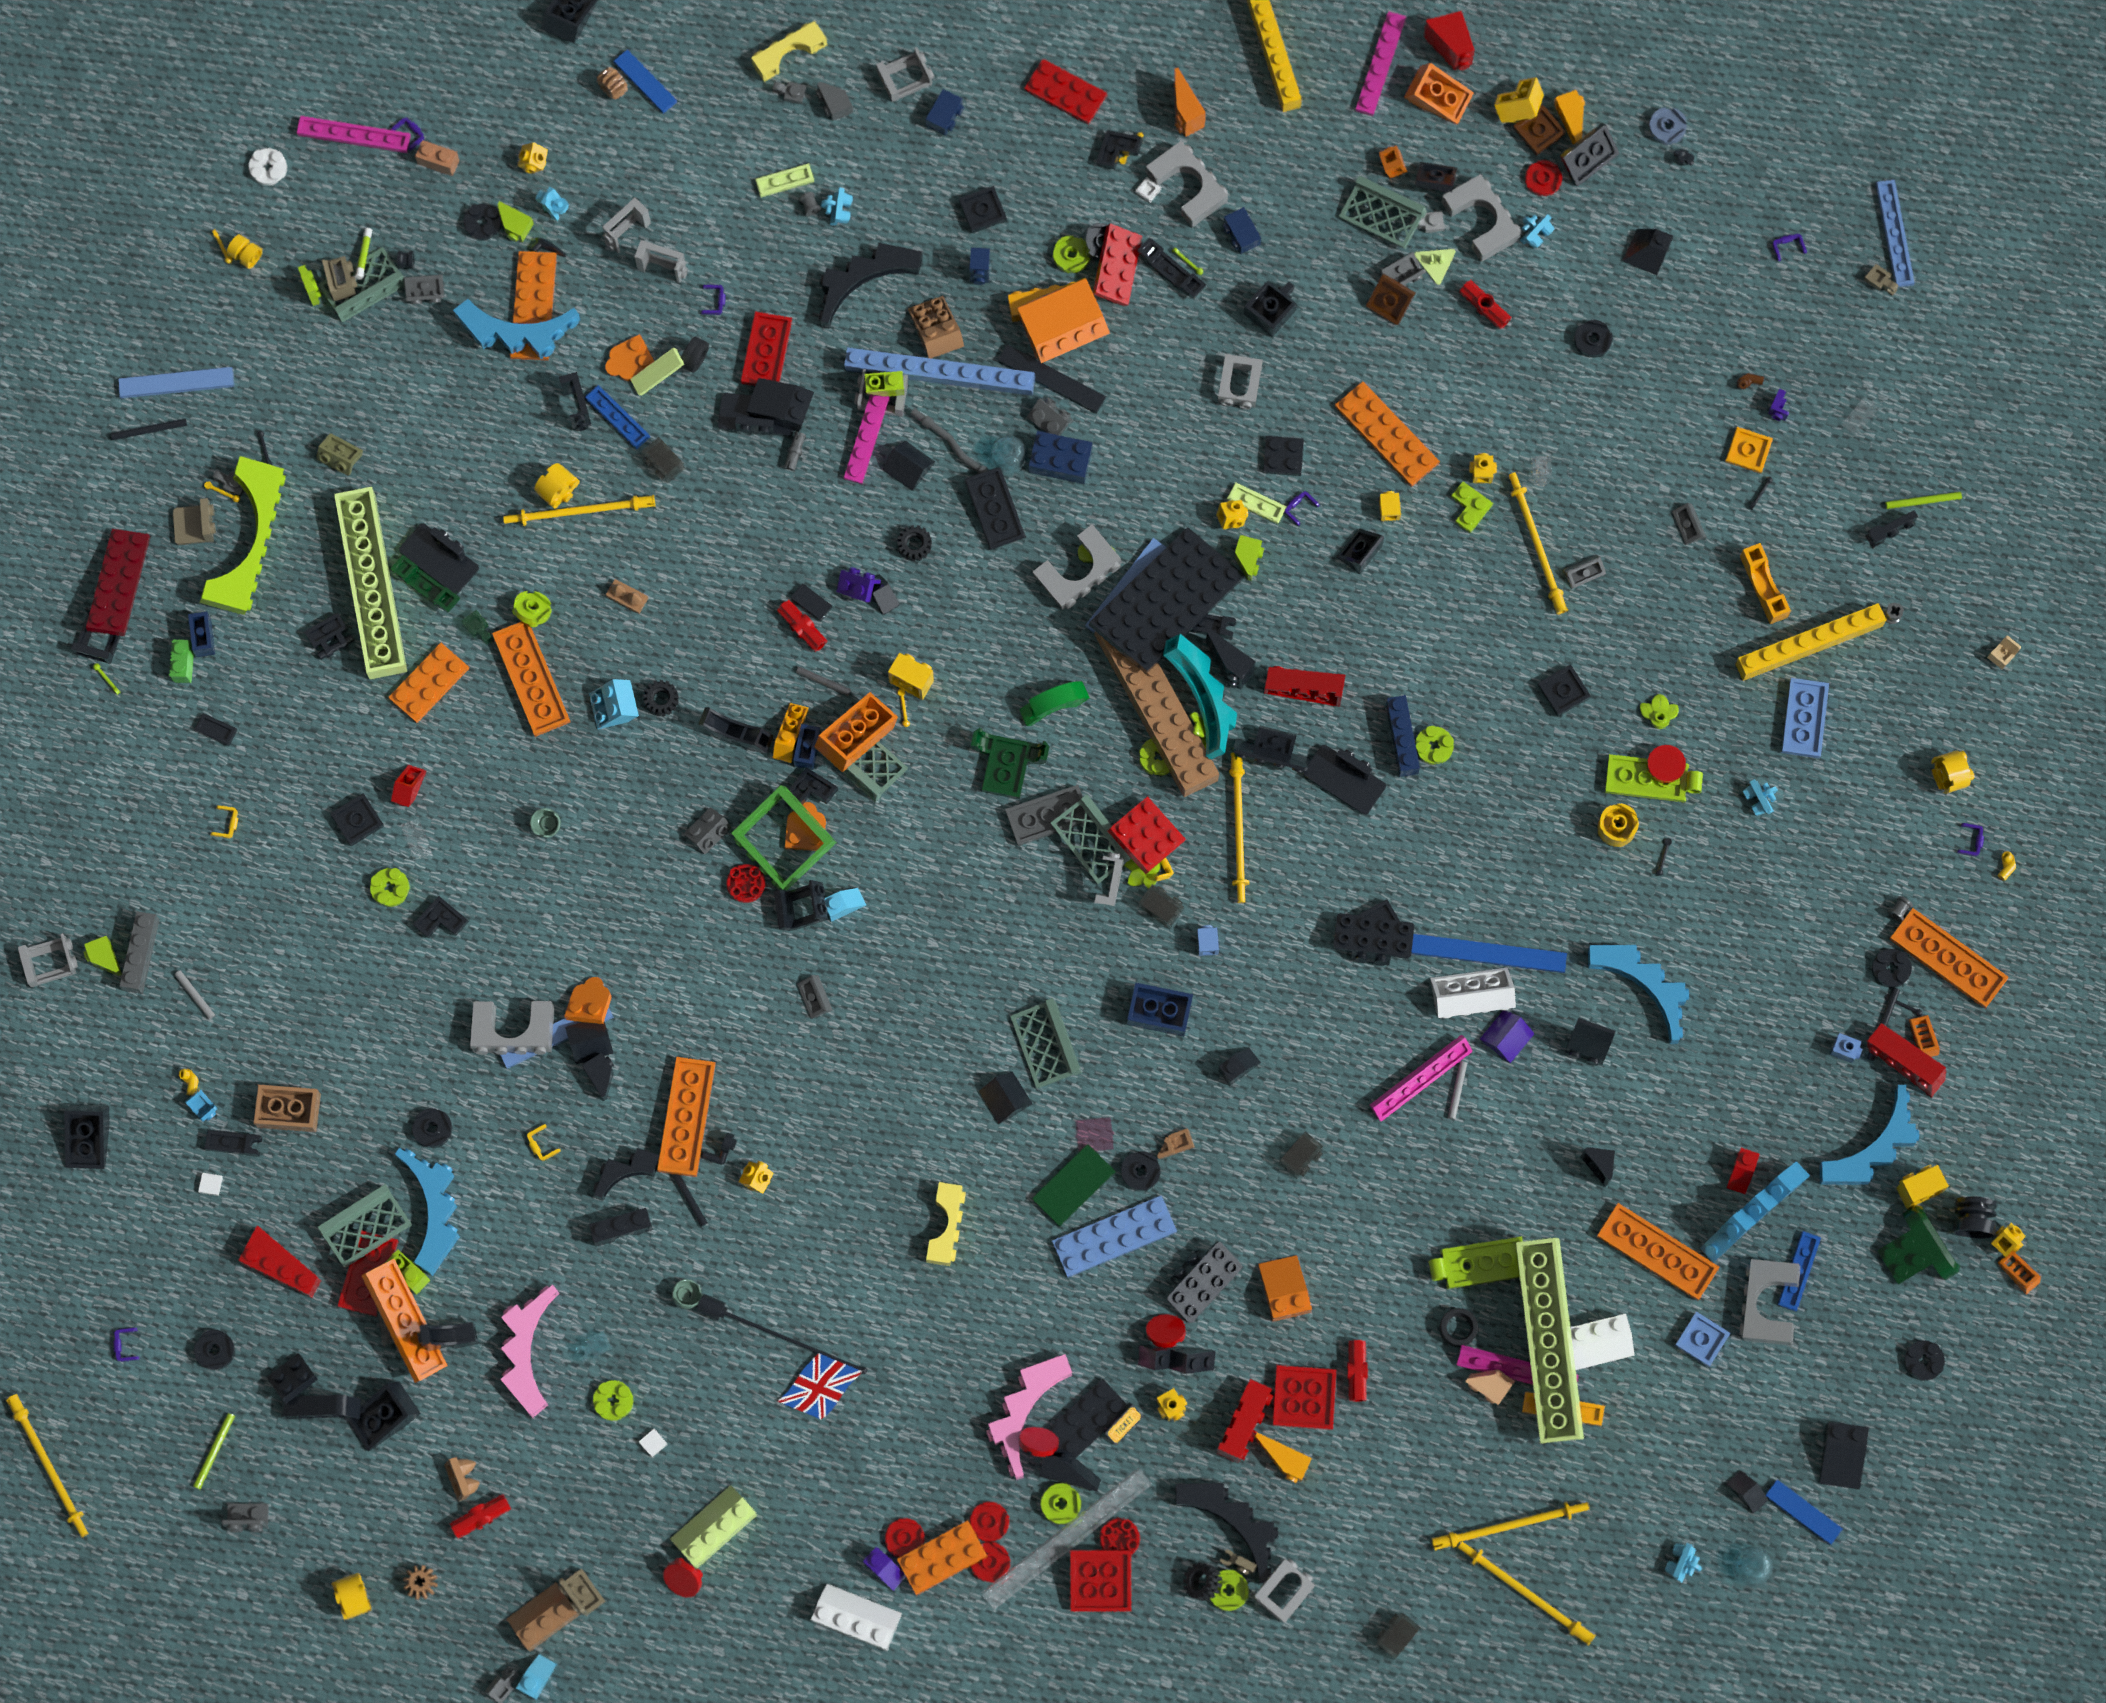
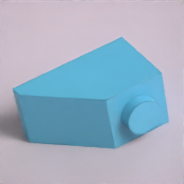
[825,888,866,922]
[517,1654,557,1700]

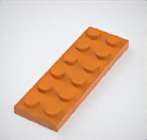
[510,251,557,360]
[1335,382,1440,487]
[492,621,571,737]
[1889,908,2009,1009]
[657,1057,716,1177]
[1597,1203,1720,1301]
[361,1259,447,1383]

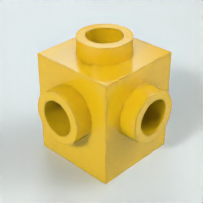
[518,142,548,174]
[1469,453,1497,484]
[1216,500,1248,529]
[739,1161,774,1194]
[1991,1223,2026,1257]
[1156,1388,1187,1422]

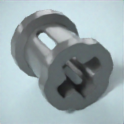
[799,192,821,217]
[1884,603,1904,624]
[1888,896,1913,922]

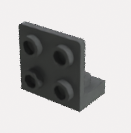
[222,1504,269,1532]

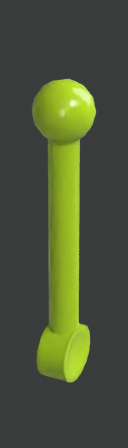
[1172,247,1203,275]
[93,663,121,695]

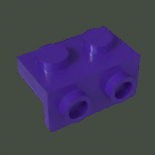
[836,567,881,602]

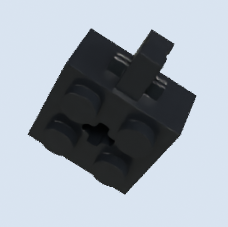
[1244,281,1297,337]

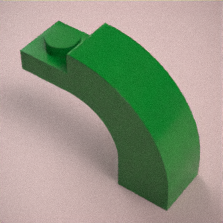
[1019,681,1090,726]

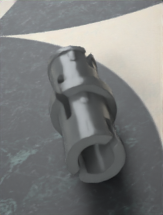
[783,432,806,471]

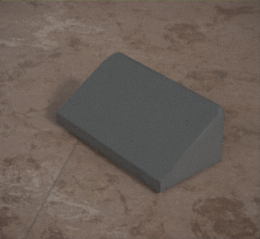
[1672,503,1707,545]
[1562,555,1606,589]
[797,975,833,1019]

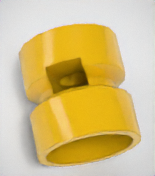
[226,234,263,269]

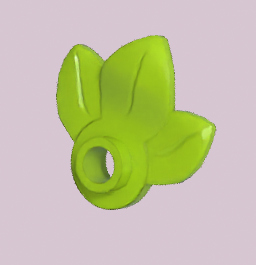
[1640,694,1679,729]
[1190,712,1207,749]
[1124,859,1161,889]

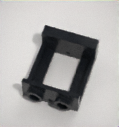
[559,372,592,431]
[71,607,121,664]
[774,880,828,931]

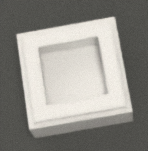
[1135,177,1161,203]
[198,1173,223,1196]
[639,1429,667,1457]

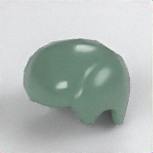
[530,808,561,838]
[672,1279,703,1309]

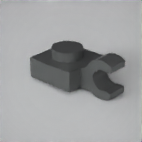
[773,81,806,104]
[212,470,244,497]
[484,1666,519,1703]

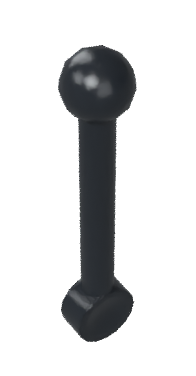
[257,430,272,465]
[1749,476,1773,510]
[1656,838,1672,876]
[1885,994,1923,1016]

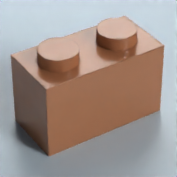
[415,140,459,176]

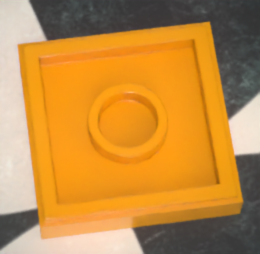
[1725,427,1773,474]

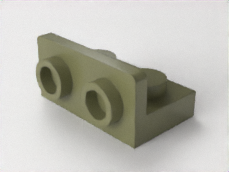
[317,433,363,476]

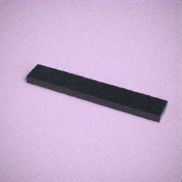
[998,344,1106,414]

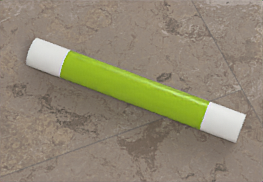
[355,228,372,280]

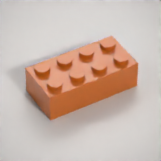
[815,692,898,772]

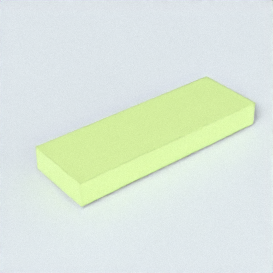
[755,164,814,197]
[630,348,684,395]
[1227,482,1286,524]

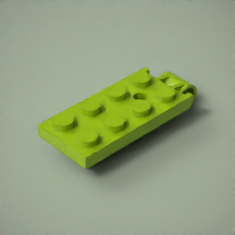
[1605,754,1703,803]
[1428,1236,1523,1289]

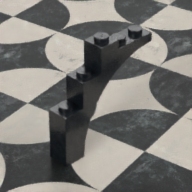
[819,243,923,329]
[1175,1483,1278,1585]

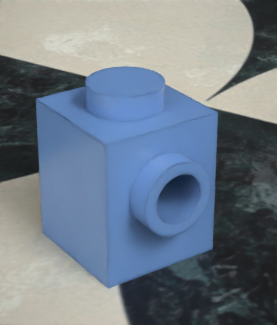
[1197,925,1219,956]
[1830,1033,1863,1063]

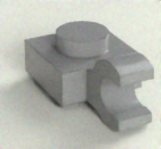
[1410,211,1445,233]

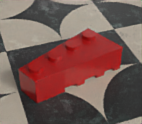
[1264,666,1346,707]
[1867,1023,1946,1098]
[238,1225,321,1298]
[1217,1379,1274,1464]

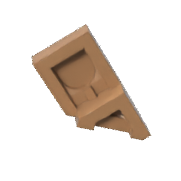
[1157,1128,1195,1159]

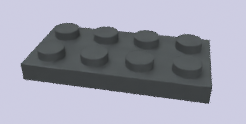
[1005,785,1091,846]

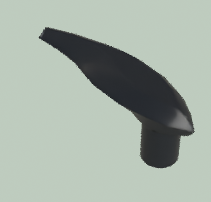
[531,237,566,257]

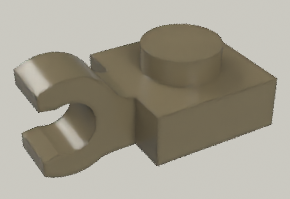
[1864,264,1898,296]
[1220,1550,1257,1575]

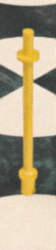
[1509,473,1568,615]
[503,495,656,526]
[1229,752,1249,903]
[6,1394,88,1537]
[1431,1502,1589,1551]
[1458,1542,1596,1646]

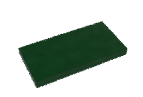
[1032,1144,1116,1227]

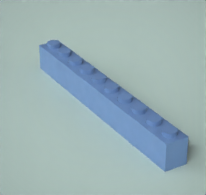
[845,348,1035,396]

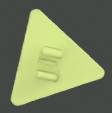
[1415,249,1456,285]

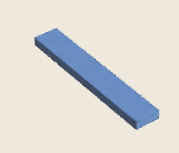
[1875,180,1915,287]
[119,367,234,398]
[1085,538,1166,633]
[501,1007,613,1069]

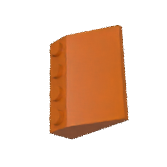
[1016,278,1110,363]

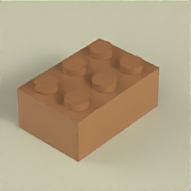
[254,1085,321,1132]

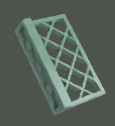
[1339,176,1427,249]
[318,247,405,322]
[822,741,908,803]
[1051,795,1131,884]
[1010,998,1082,1089]
[318,1184,412,1268]

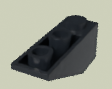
[1039,1449,1101,1492]

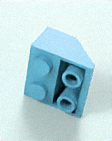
[589,679,639,729]

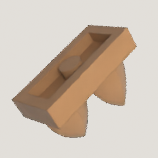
[606,579,649,614]
[444,1457,480,1502]

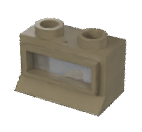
[322,256,358,301]

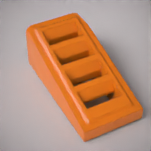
[1909,1015,1940,1057]
[1998,1251,2041,1294]

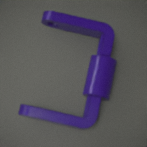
[391,117,425,151]
[1772,234,1807,261]
[701,285,726,315]
[1285,491,1320,526]
[1957,823,1984,857]
[113,1328,140,1362]

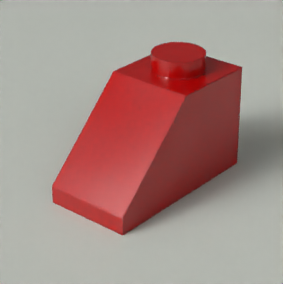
[391,765,426,807]
[1726,1147,1760,1194]

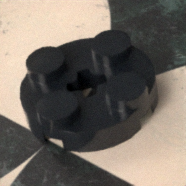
[464,204,502,241]
[1083,223,1107,261]
[1574,320,1613,358]
[1872,949,1912,988]
[412,1108,453,1148]
[1121,1151,1161,1191]
[194,1330,235,1371]
[1904,1341,1945,1381]

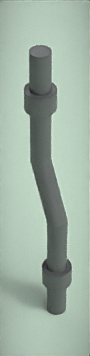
[910,408,989,474]

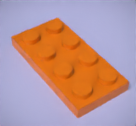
[388,643,469,723]
[897,1521,987,1596]

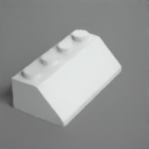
[1430,967,1516,1018]
[1570,1314,1634,1370]
[811,1584,902,1651]

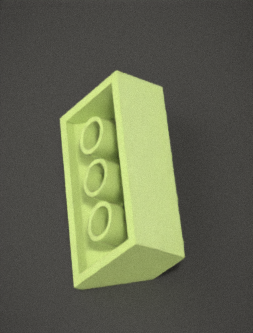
[670,1485,757,1568]

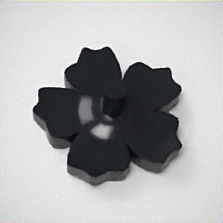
[1673,149,1695,166]

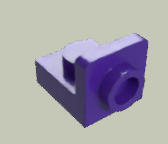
[1768,388,1789,421]

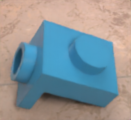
[185,1089,218,1122]

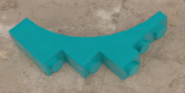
[1163,634,1237,760]

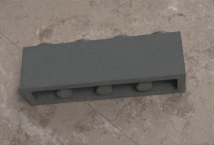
[120,911,160,994]

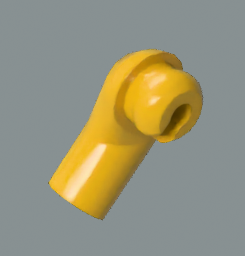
[1998,851,2016,881]
[179,1069,198,1096]

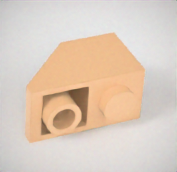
[1465,1370,1515,1405]

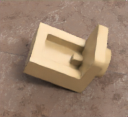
[1987,636,2021,670]

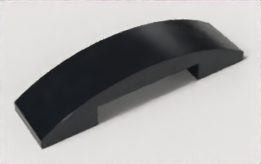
[1137,237,1207,299]

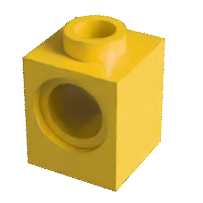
[1379,491,1401,521]

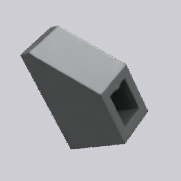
[816,82,853,121]

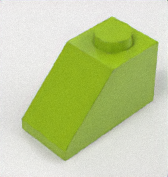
[498,201,534,243]
[83,936,122,976]

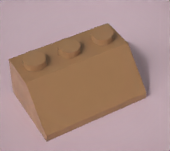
[507,1583,579,1651]

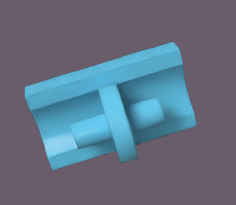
[536,187,569,221]
[821,187,853,225]
[1520,214,1555,249]
[1743,779,1778,816]
[1665,1543,1702,1583]

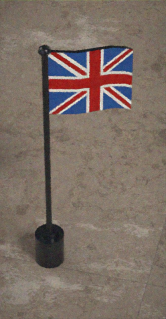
[696,1294,867,1419]

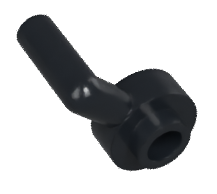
[702,1132,737,1165]

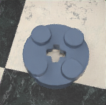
[1649,107,1687,145]

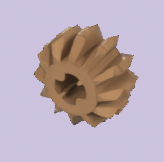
[597,67,628,100]
[403,1565,438,1600]

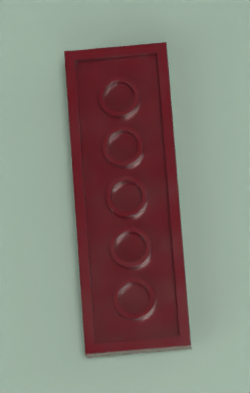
[86,528,150,636]

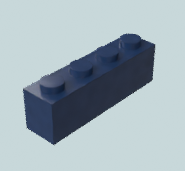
[1386,695,1420,777]

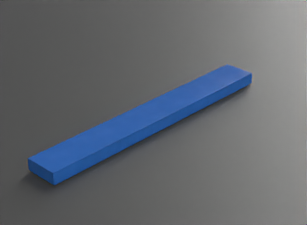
[1412,934,1567,973]

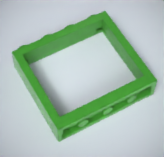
[731,785,837,890]

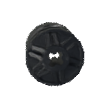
[1953,1196,1997,1239]

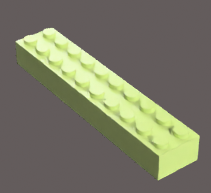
[334,487,408,679]
[1516,1238,1584,1443]

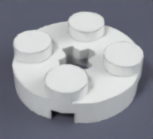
[249,149,287,185]

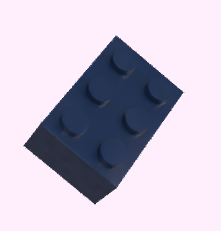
[1029,431,1093,484]
[1127,982,1193,1037]

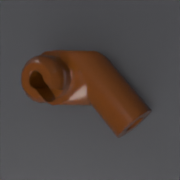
[1737,373,1764,390]

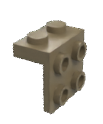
[173,498,216,545]
[558,1568,606,1616]

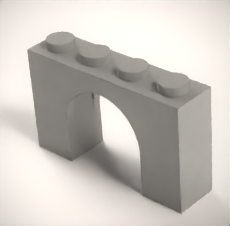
[1146,141,1228,227]
[1441,174,1521,262]
[1033,524,1122,610]
[470,1001,554,1055]
[1740,1259,1800,1346]

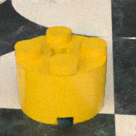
[534,463,580,509]
[1931,750,1974,794]
[1597,803,1639,847]
[332,1572,372,1620]

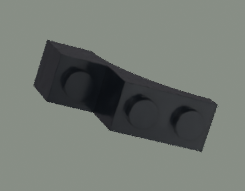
[698,707,773,753]
[593,1148,660,1201]
[417,1322,478,1351]
[1138,1344,1216,1374]

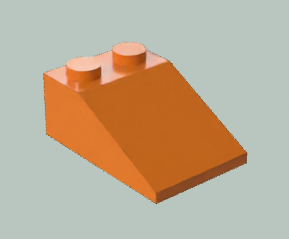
[1404,63,1474,124]
[1174,67,1206,137]
[1258,1255,1312,1322]

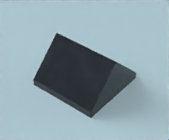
[882,440,935,491]
[1337,528,1384,574]
[565,1021,614,1064]
[979,1071,1033,1124]
[1580,1147,1615,1187]

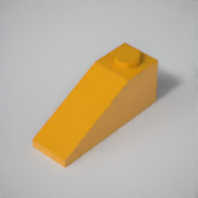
[1554,90,1585,145]
[1255,1432,1312,1483]

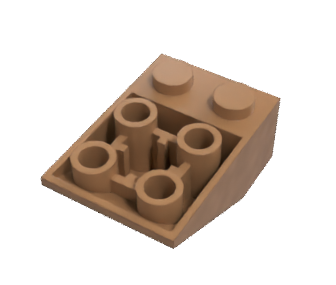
[908,296,964,359]

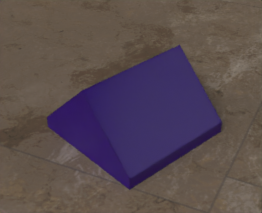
[1479,1010,1534,1063]

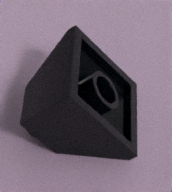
[1622,229,1673,275]

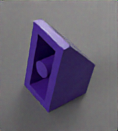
[863,1546,906,1591]

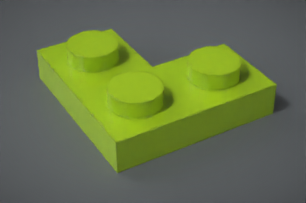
[298,265,321,306]
[1451,482,1493,534]

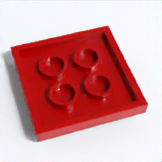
[1107,796,1186,874]
[1273,1365,1336,1430]
[1071,1550,1131,1612]

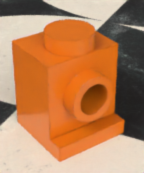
[1379,146,1407,178]

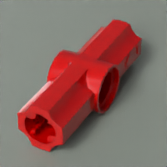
[1459,280,1511,330]
[777,600,827,652]
[1347,1340,1368,1402]
[450,1494,512,1539]

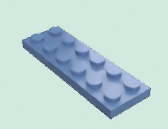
[1052,1195,1177,1278]

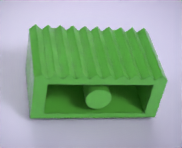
[169,640,194,683]

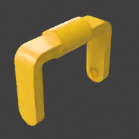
[210,805,238,839]
[1155,858,1174,881]
[527,1124,561,1161]

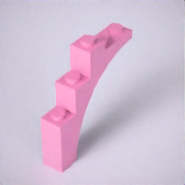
[501,1285,559,1418]
[986,1354,1072,1480]

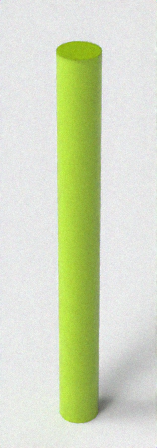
[1885,491,1962,509]
[193,1413,235,1489]

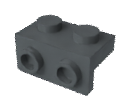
[1379,252,1426,287]
[404,274,445,304]
[1027,397,1074,436]
[684,807,731,854]

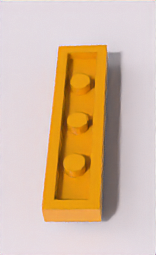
[1522,1392,1605,1427]

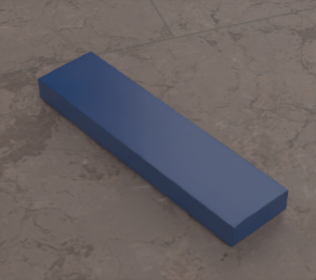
[614,49,677,114]
[584,385,650,450]
[1777,1231,1821,1312]
[1765,1480,1843,1545]

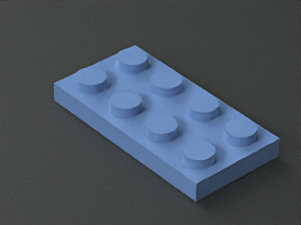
[1781,678,1829,759]

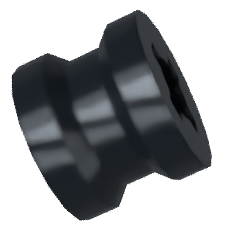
[397,251,415,269]

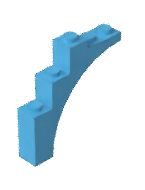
[453,299,581,359]
[1588,945,1689,1044]
[1819,1085,1919,1185]
[395,1148,460,1276]
[1700,1161,1810,1263]

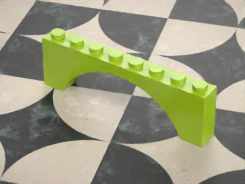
[199,456,286,615]

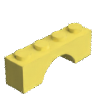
[751,21,827,82]
[926,1182,966,1266]

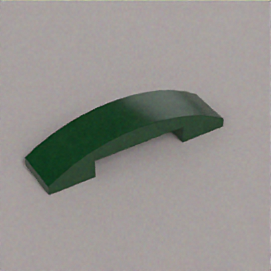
[390,555,460,613]

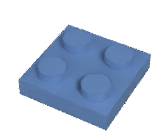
[1675,1312,1730,1367]

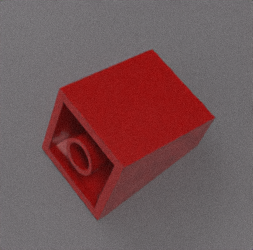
[1424,11,1475,70]

